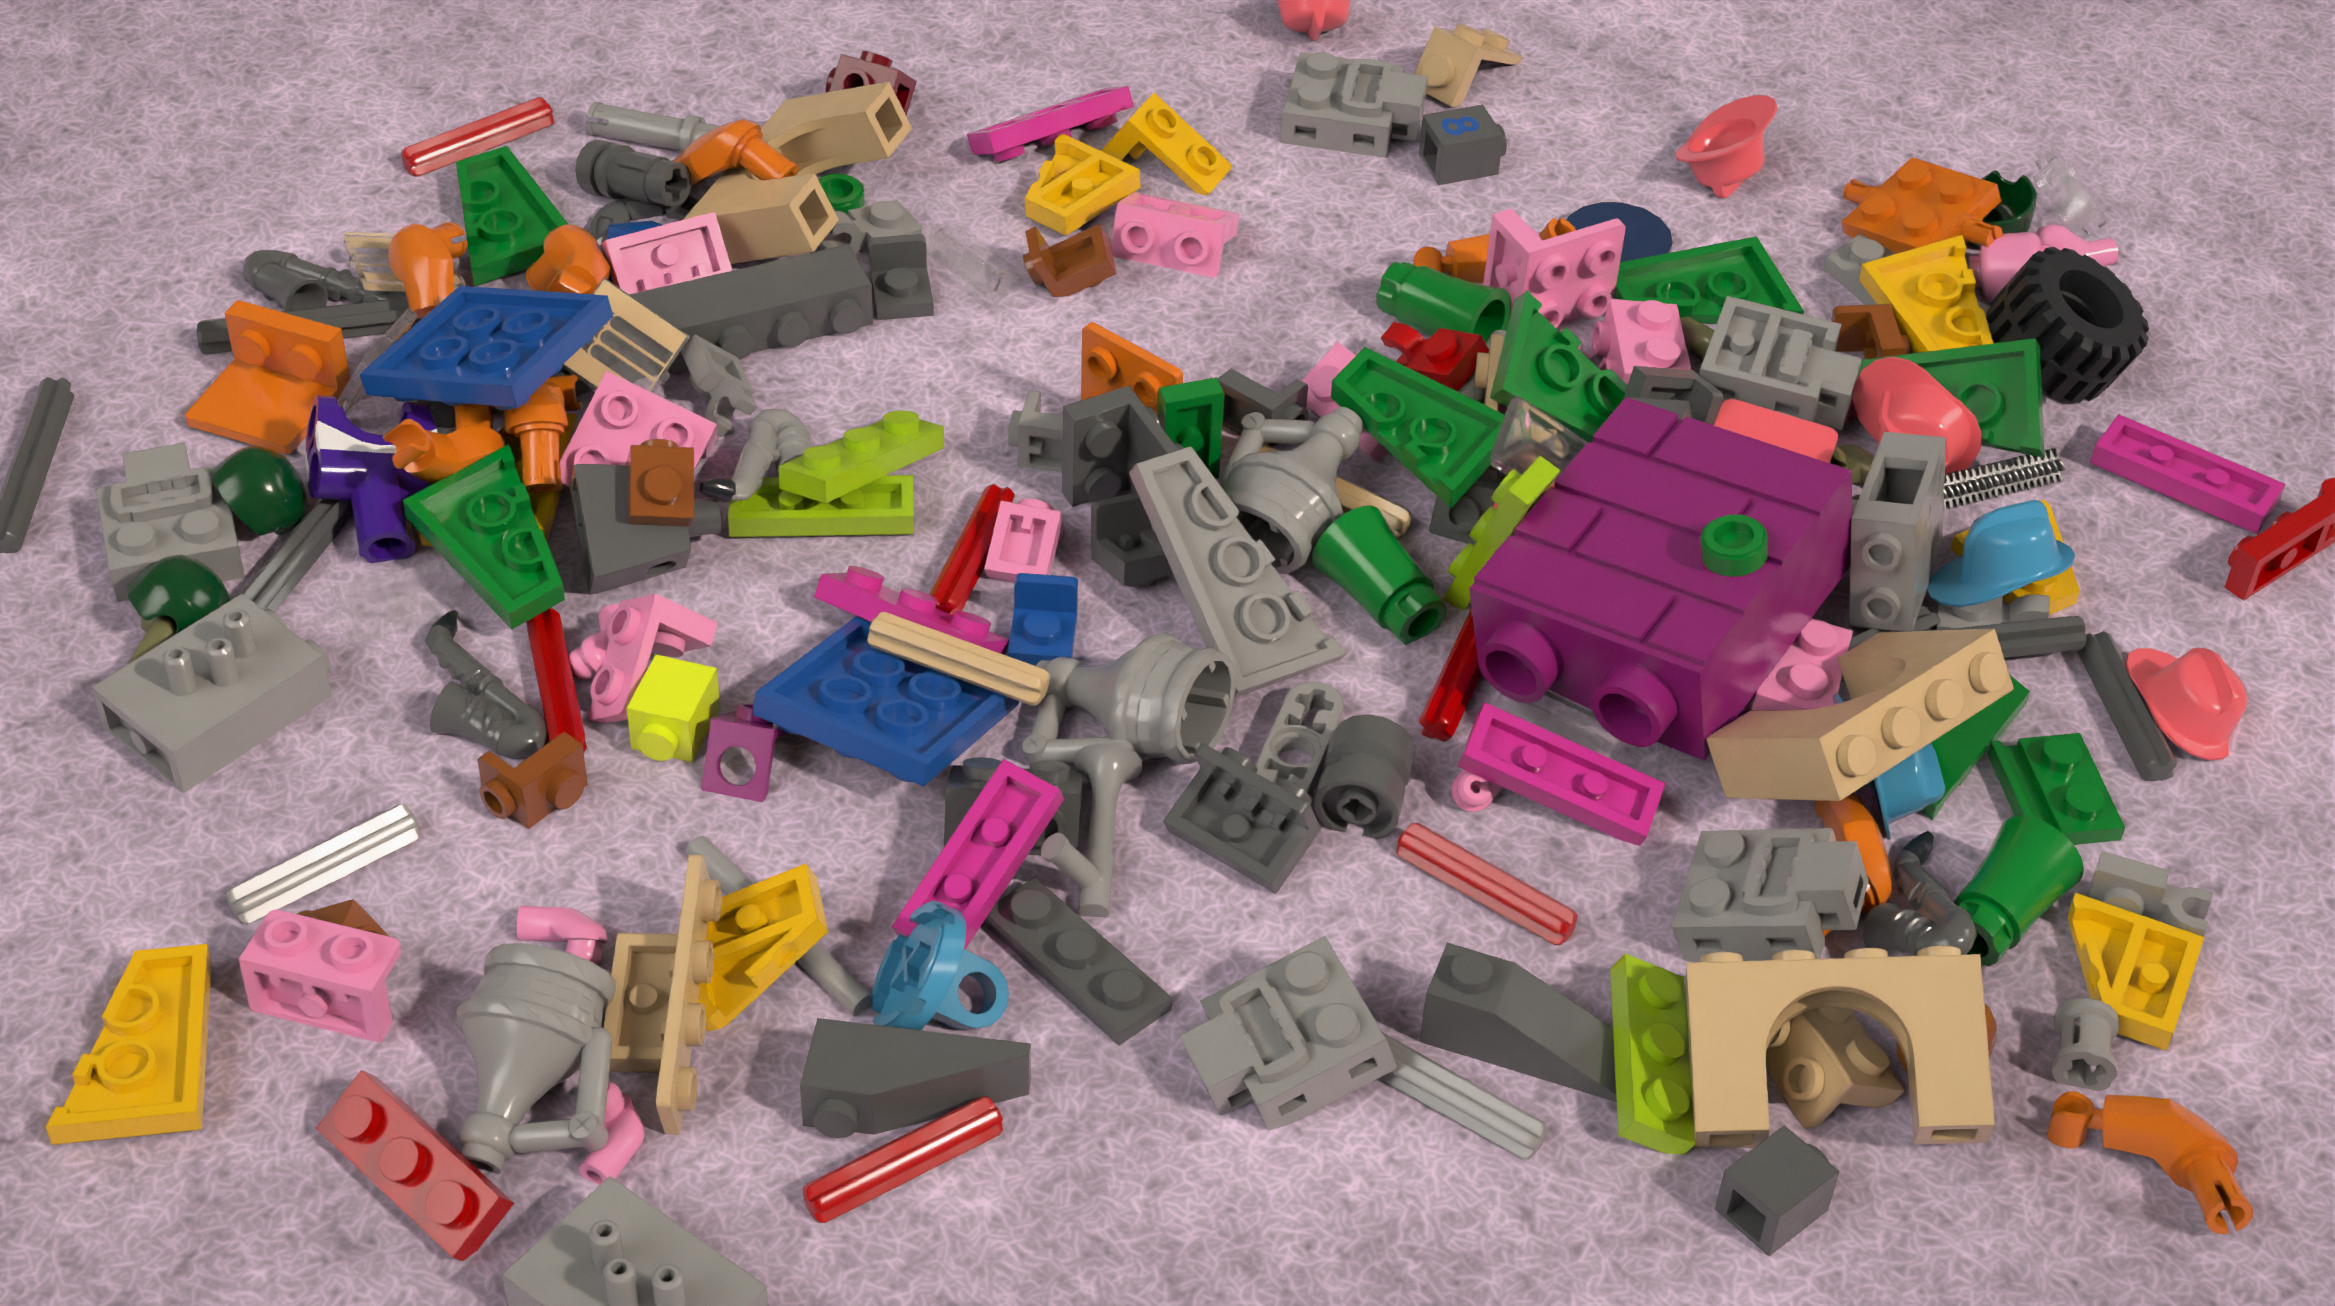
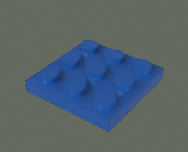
[359,286,614,410]
[752,616,1019,787]

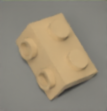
[1766,1006,1904,1128]

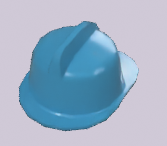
[1927,500,2075,607]
[1833,694,1945,840]

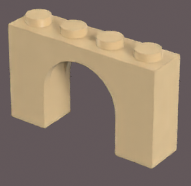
[683,82,912,264]
[1706,629,2014,801]
[1686,946,1995,1148]

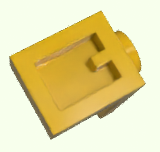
[1101,92,1232,195]

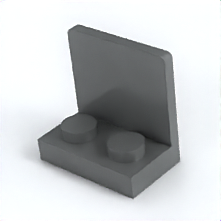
[1062,386,1184,507]

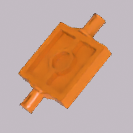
[1841,157,2003,254]

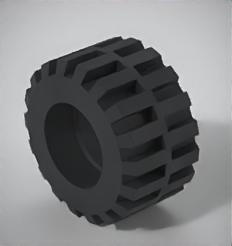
[1986,247,2149,403]

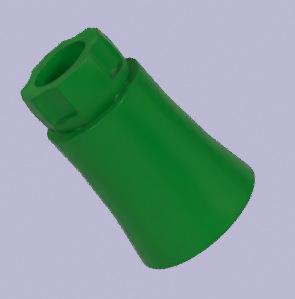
[1376,262,1512,343]
[1312,506,1447,645]
[1954,816,2084,967]

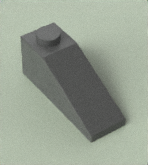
[1420,942,1617,1102]
[800,1018,1031,1138]

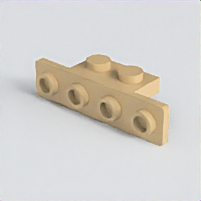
[603,855,722,1135]

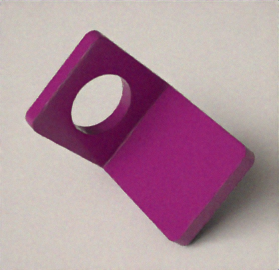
[701,703,789,802]

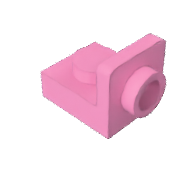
[985,499,1065,582]

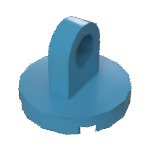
[871,901,1009,1030]

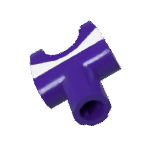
[305,395,438,563]

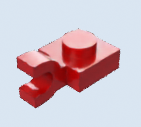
[1380,322,1489,392]

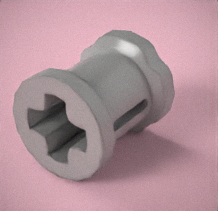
[2051,998,2119,1091]

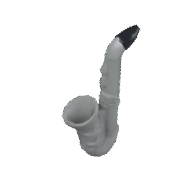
[699,408,812,502]

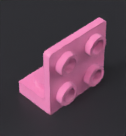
[1483,209,1626,328]
[560,371,717,489]

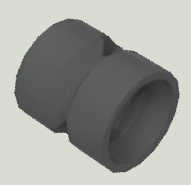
[1314,714,1416,839]

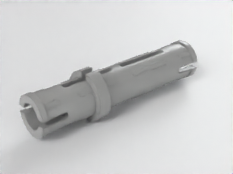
[586,101,720,153]

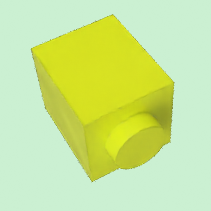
[626,654,721,763]

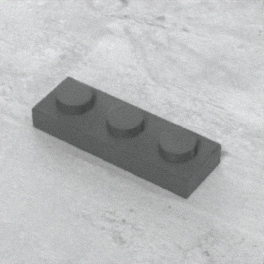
[983,877,1172,1046]

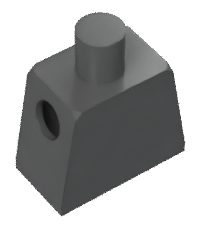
[569,464,721,595]

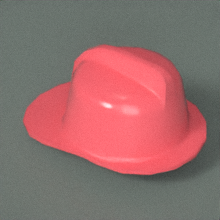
[1277,0,1351,41]
[1675,95,1778,198]
[1853,356,1982,474]
[2125,648,2248,760]

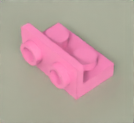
[1111,192,1240,278]
[601,212,732,295]
[239,909,401,1043]

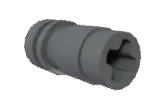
[575,139,692,207]

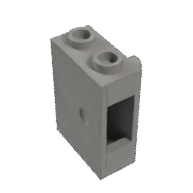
[1849,432,1946,632]
[92,594,332,793]
[502,1176,769,1306]

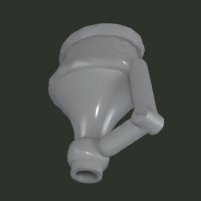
[1220,407,1364,574]
[1022,632,1236,765]
[456,943,616,1174]

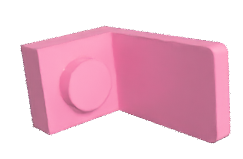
[588,593,718,724]

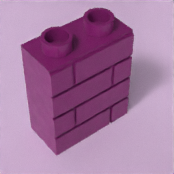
[1469,397,1852,760]

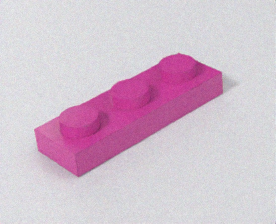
[967,86,1134,162]
[2090,414,2286,534]
[814,566,1009,655]
[1457,702,1666,846]
[891,759,1064,949]

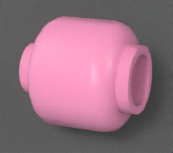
[1969,232,2050,303]

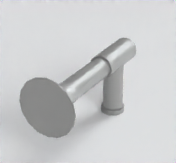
[1041,742,1142,918]

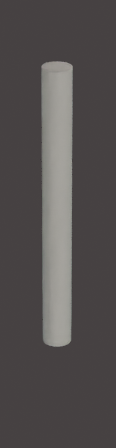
[686,836,873,1017]

